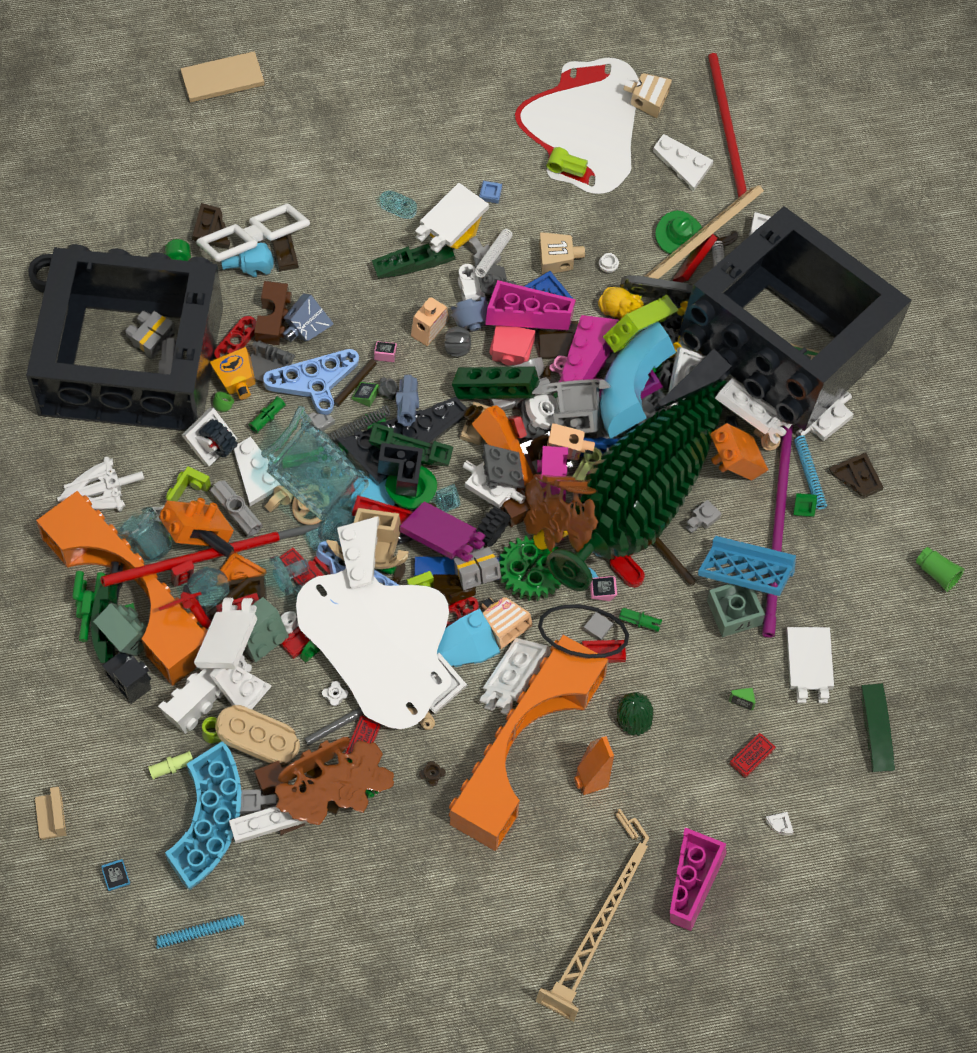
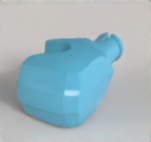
[221,243,274,277]

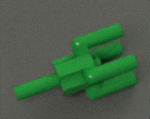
[72,571,106,642]

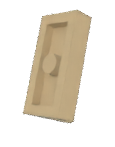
[35,787,67,840]

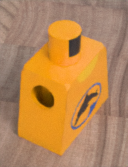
[210,347,256,400]

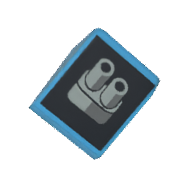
[101,859,130,891]

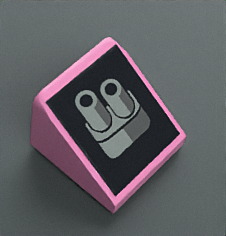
[374,341,397,362]
[590,576,617,601]

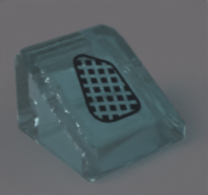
[436,484,461,512]

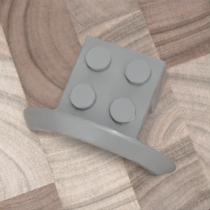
[532,379,611,433]

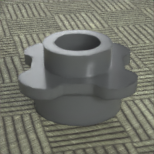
[378,377,398,400]

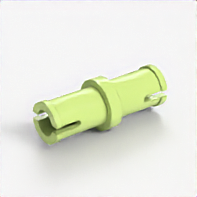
[148,751,193,779]

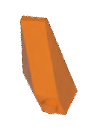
[472,405,534,486]
[574,736,614,795]

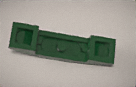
[369,423,454,466]
[91,583,118,664]

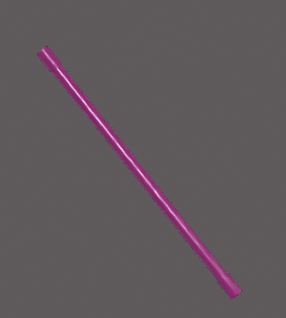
[762,424,793,638]

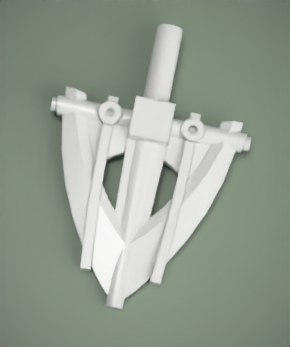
[57,457,144,511]

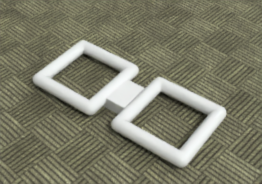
[196,204,310,262]

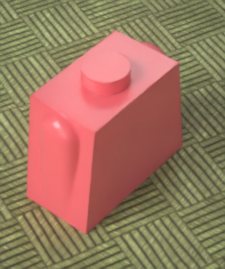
[489,326,535,365]

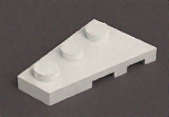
[653,134,713,191]
[234,437,285,506]
[337,516,379,589]
[210,666,272,709]

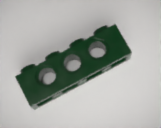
[452,366,540,399]

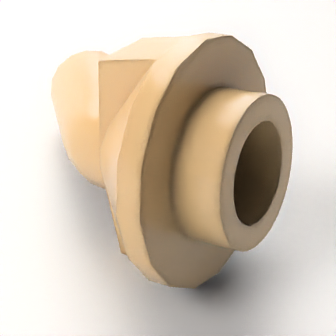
[753,428,781,451]

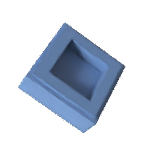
[479,181,502,204]

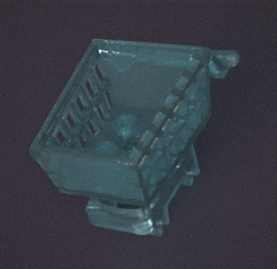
[261,406,369,520]

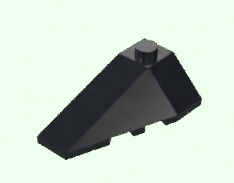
[654,349,731,412]

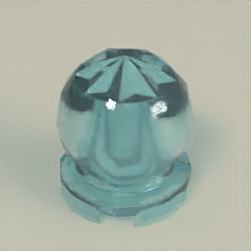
[119,507,172,561]

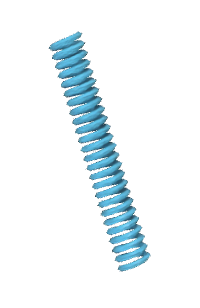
[794,435,827,509]
[156,914,244,949]

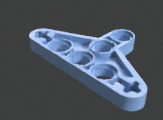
[263,349,359,415]

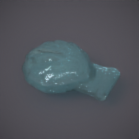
[306,508,355,551]

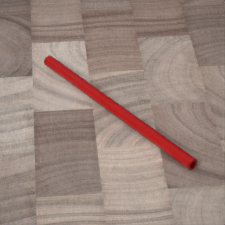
[708,53,747,198]
[100,531,280,587]

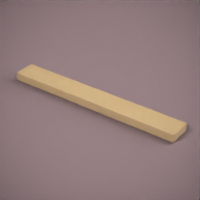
[644,185,764,279]

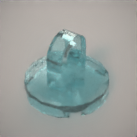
[269,555,310,596]
[187,567,229,607]

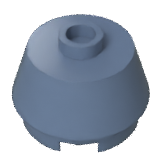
[451,297,489,332]

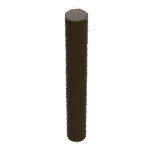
[334,359,377,407]
[654,537,697,587]
[206,577,253,618]

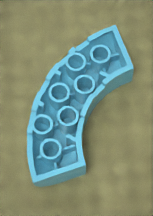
[600,322,676,439]
[165,742,241,891]

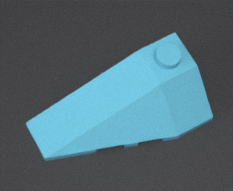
[437,609,500,667]

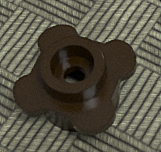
[464,405,483,426]
[419,761,446,786]

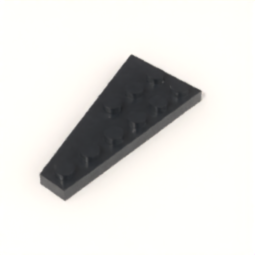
[336,397,467,486]

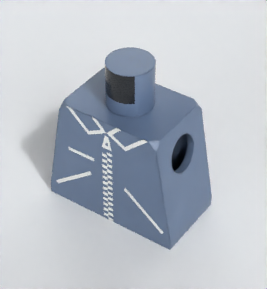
[282,293,334,342]

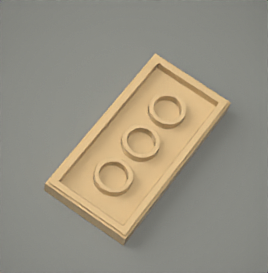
[180,51,265,103]

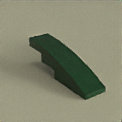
[372,243,456,278]
[861,683,895,772]

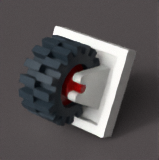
[182,408,238,466]

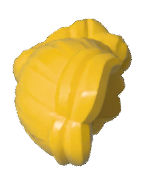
[598,287,644,320]

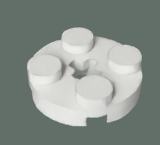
[525,392,560,430]

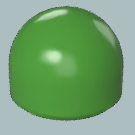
[212,392,234,412]

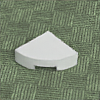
[765,812,794,835]

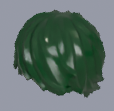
[617,692,654,736]

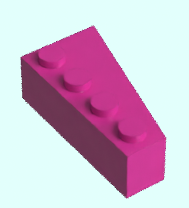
[485,280,576,330]
[559,315,619,382]
[537,446,568,540]
[670,827,726,931]

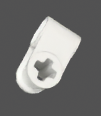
[458,264,485,302]

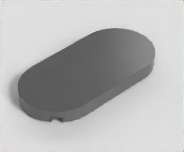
[620,275,693,302]

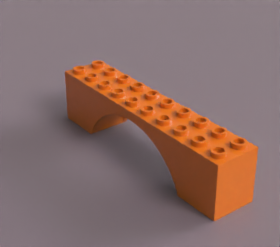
[36,491,208,686]
[449,635,608,851]

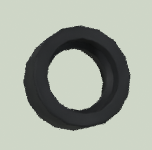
[28,254,52,293]

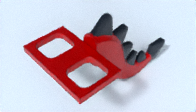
[159,585,214,629]

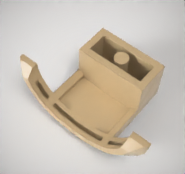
[326,508,409,569]

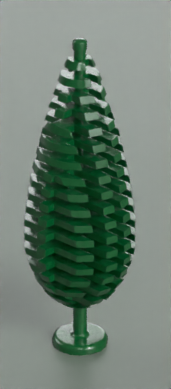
[546,380,727,591]

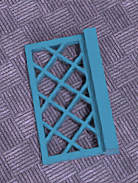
[698,536,796,596]

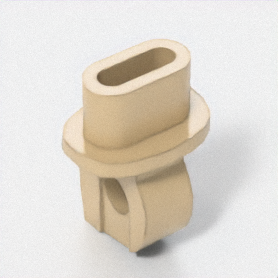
[265,483,296,512]

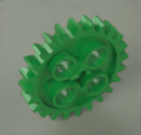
[499,536,561,601]

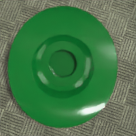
[655,210,702,254]
[385,466,437,509]

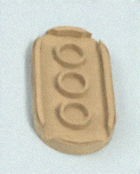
[215,705,300,765]

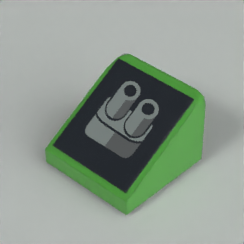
[352,382,379,407]
[729,688,756,710]

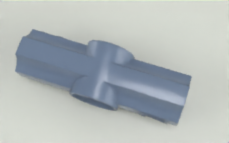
[396,375,419,426]

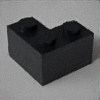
[377,443,423,497]
[102,652,152,704]

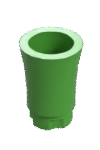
[916,547,965,592]

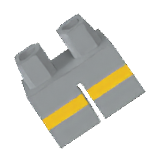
[125,311,176,360]
[454,547,501,590]

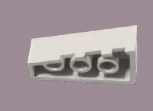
[158,663,243,734]

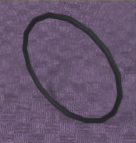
[538,604,629,658]

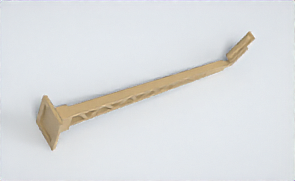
[535,809,649,1022]

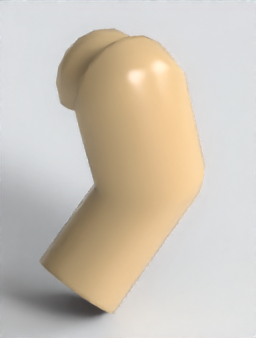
[408,707,435,730]

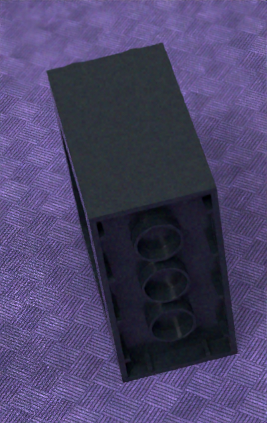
[678,206,912,431]
[26,244,223,431]

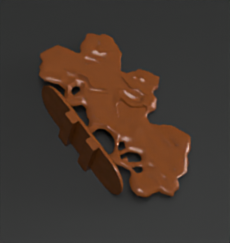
[524,474,598,552]
[275,737,394,825]

